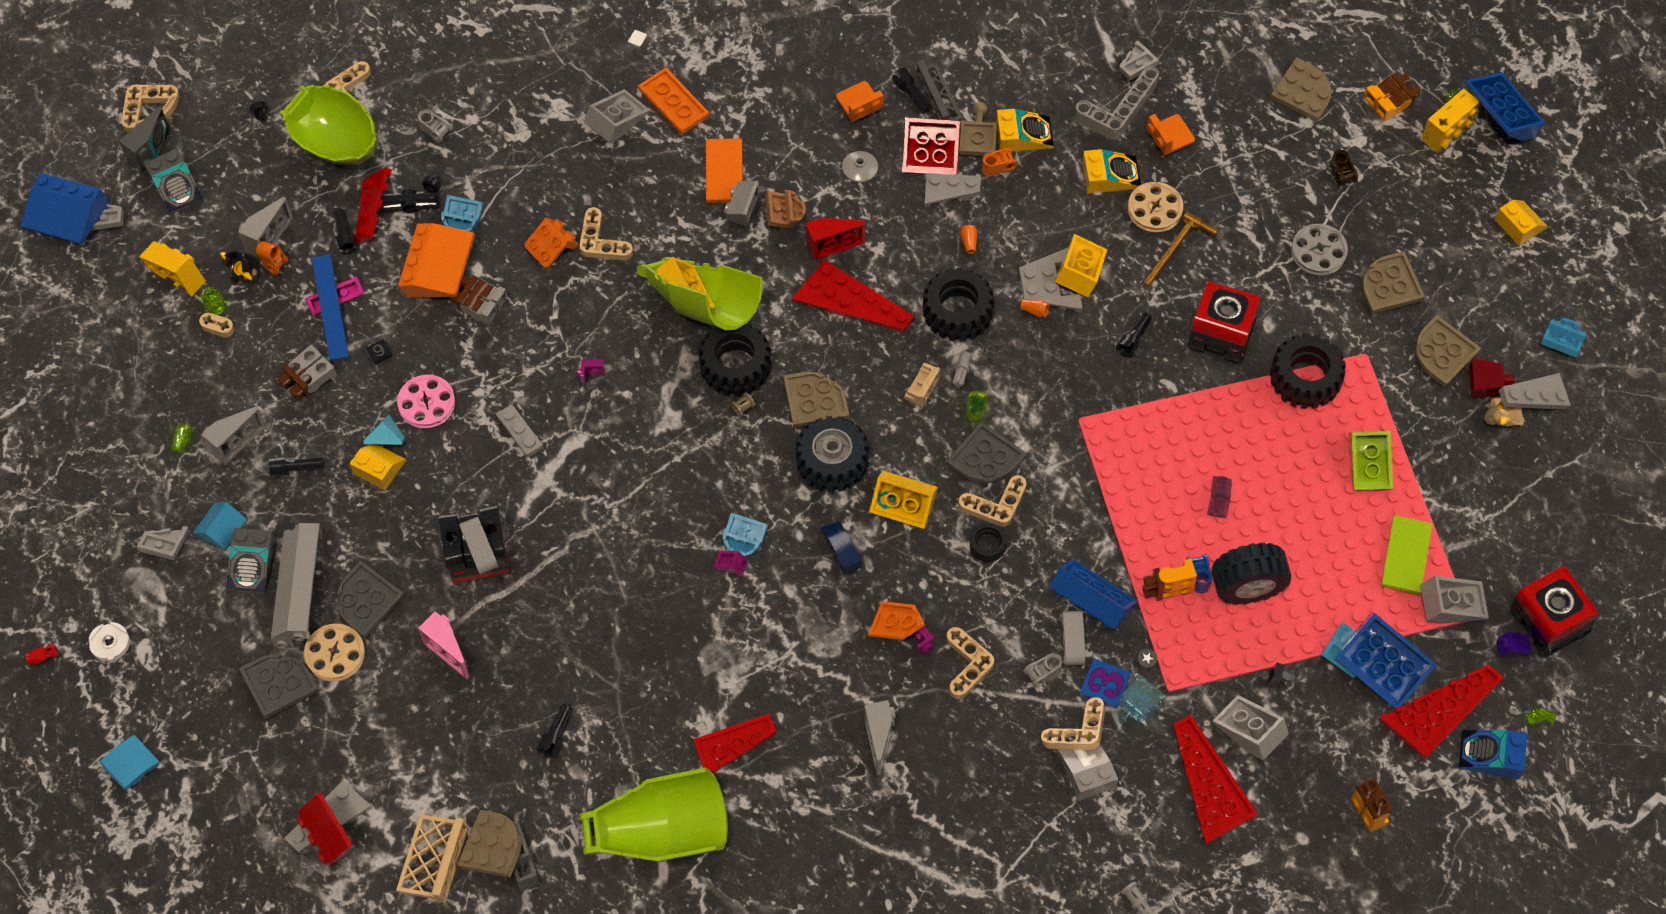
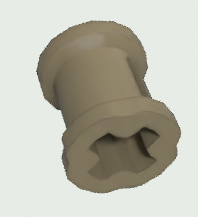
[730,392,756,417]

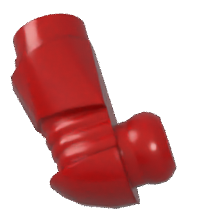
[25,644,58,665]

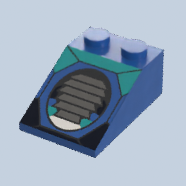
[1458,730,1528,780]

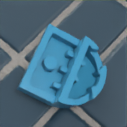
[441,195,484,232]
[1541,318,1586,358]
[723,513,769,556]

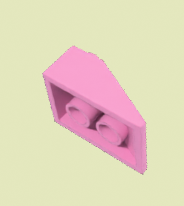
[418,612,469,679]

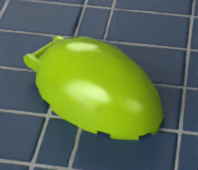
[279,85,378,165]

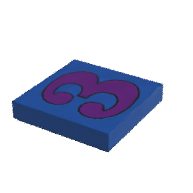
[1079,659,1131,709]

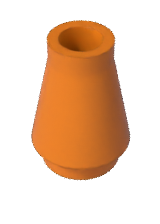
[960,225,978,254]
[1020,299,1049,318]

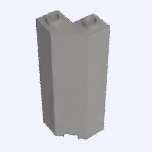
[271,523,323,649]

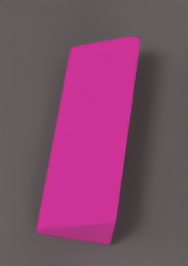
[305,277,364,316]

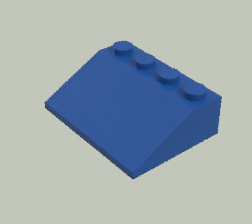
[1464,72,1545,141]
[21,173,109,245]
[1335,611,1437,709]

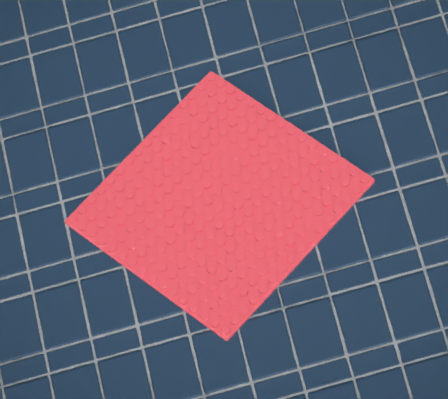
[1079,354,1468,692]

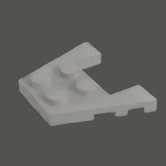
[1019,248,1083,312]

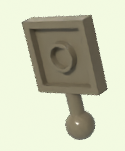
[959,102,997,156]

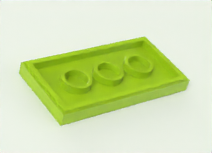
[1381,515,1433,595]

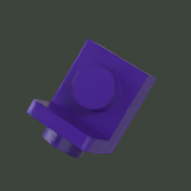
[1497,632,1531,657]

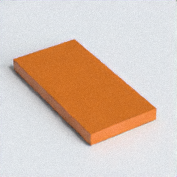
[638,68,710,135]
[706,138,743,203]

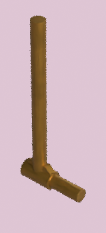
[1143,211,1219,288]

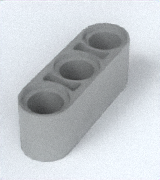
[459,517,498,574]
[1062,611,1085,665]

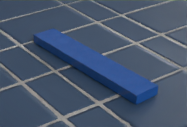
[312,255,349,362]

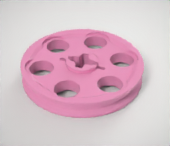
[397,375,455,428]

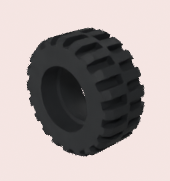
[922,268,994,341]
[699,323,771,396]
[1270,334,1346,409]

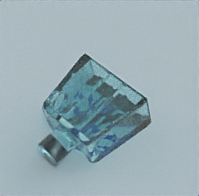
[1118,673,1167,723]

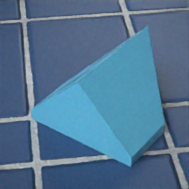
[364,415,405,445]

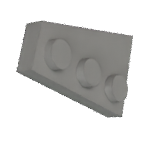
[924,173,981,208]

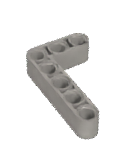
[1075,66,1159,140]

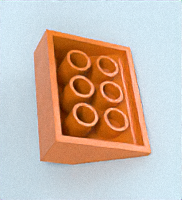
[398,223,475,298]

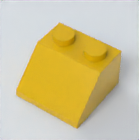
[1495,200,1548,246]
[350,444,406,490]

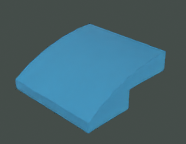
[1321,622,1355,678]
[100,735,159,790]

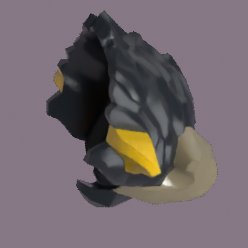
[220,250,258,282]

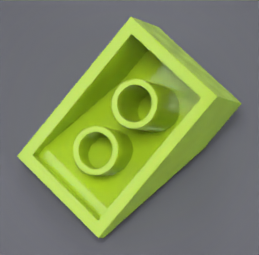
[1349,431,1393,490]

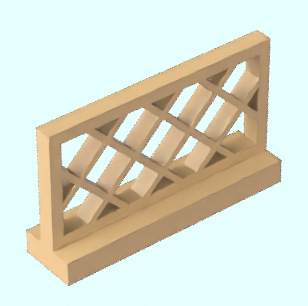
[396,814,469,903]

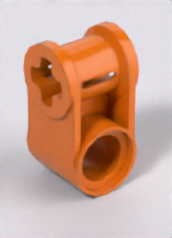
[981,148,1018,176]
[256,241,288,275]

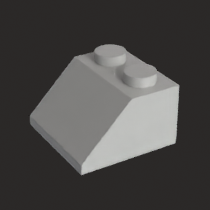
[724,181,759,227]

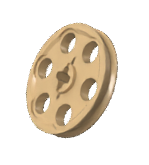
[1128,182,1183,232]
[304,624,365,681]

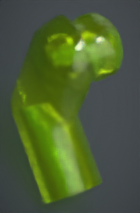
[1527,708,1557,724]

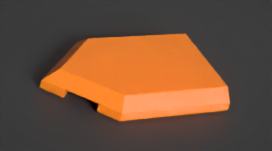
[868,601,925,640]

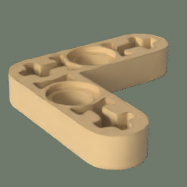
[325,61,371,92]
[580,207,633,260]
[958,475,1027,527]
[947,627,994,699]
[1041,697,1105,750]

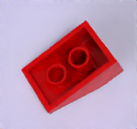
[806,218,866,261]

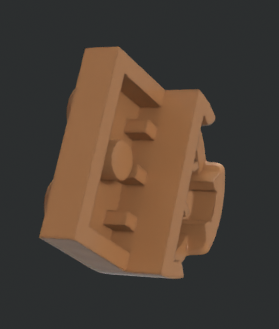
[765,190,806,228]

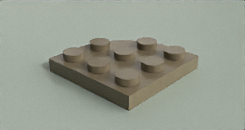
[1270,57,1331,122]
[1362,251,1425,314]
[1416,315,1481,388]
[783,372,850,428]
[457,810,521,878]

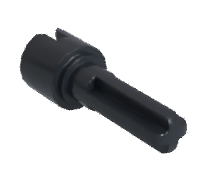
[892,68,931,113]
[333,207,357,254]
[1116,312,1152,358]
[269,456,324,476]
[537,704,572,758]

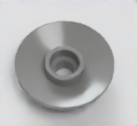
[842,151,878,182]

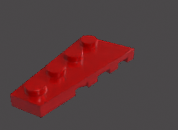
[355,167,392,244]
[693,714,776,773]

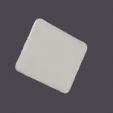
[628,30,647,46]

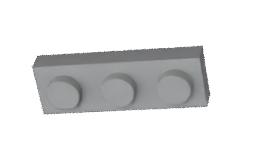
[496,404,543,458]

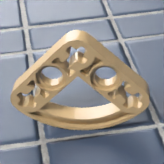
[122,85,180,132]

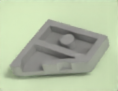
[1119,41,1159,81]
[137,526,189,560]

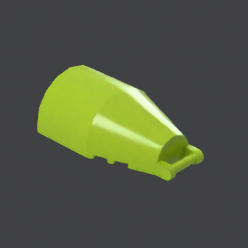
[637,257,763,330]
[579,768,728,862]

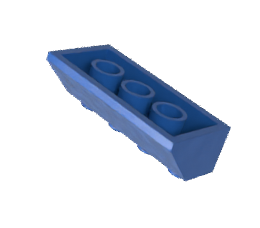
[1049,559,1138,629]

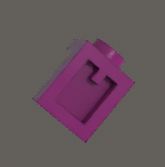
[577,360,606,385]
[713,550,747,577]
[913,626,934,656]

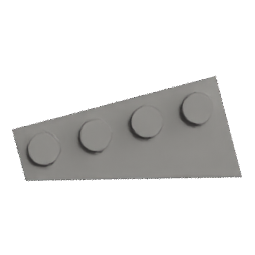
[284,781,373,854]

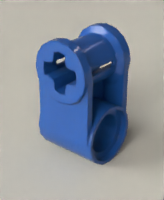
[1186,554,1212,593]

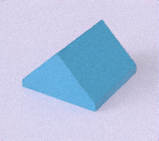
[193,502,248,551]

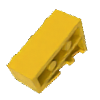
[139,241,206,297]

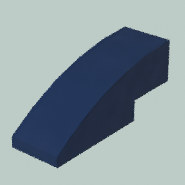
[821,521,862,574]

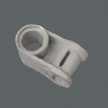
[418,110,453,142]
[1023,653,1062,688]

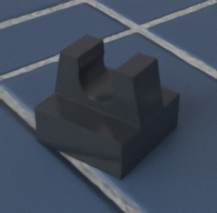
[1267,662,1292,689]

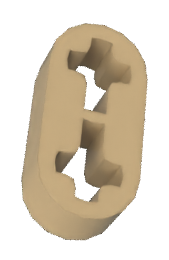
[199,313,235,338]

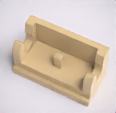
[904,363,940,407]

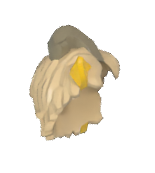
[1484,397,1524,427]

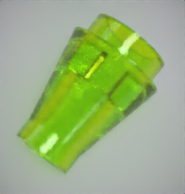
[170,423,193,453]

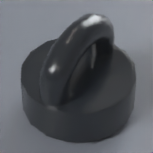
[249,101,268,121]
[422,174,441,192]

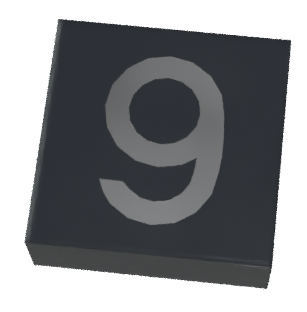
[366,339,392,365]

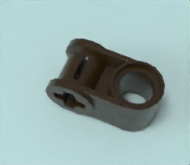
[1330,150,1358,186]

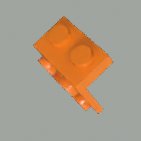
[836,81,884,122]
[1146,114,1195,156]
[525,218,579,268]

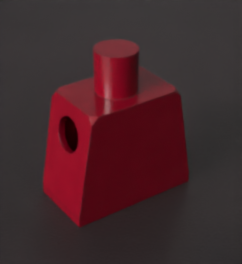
[1468,358,1515,399]

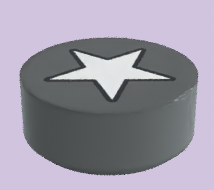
[1137,649,1157,670]

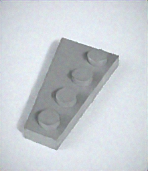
[1499,373,1571,409]

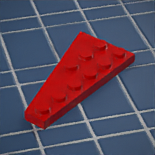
[792,260,915,333]
[1378,665,1504,759]
[1173,714,1258,845]

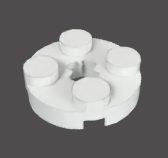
[89,622,131,663]

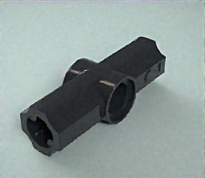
[381,189,438,213]

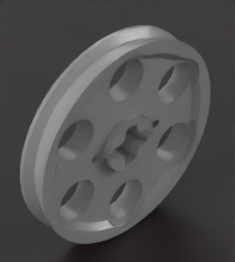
[1291,224,1348,275]

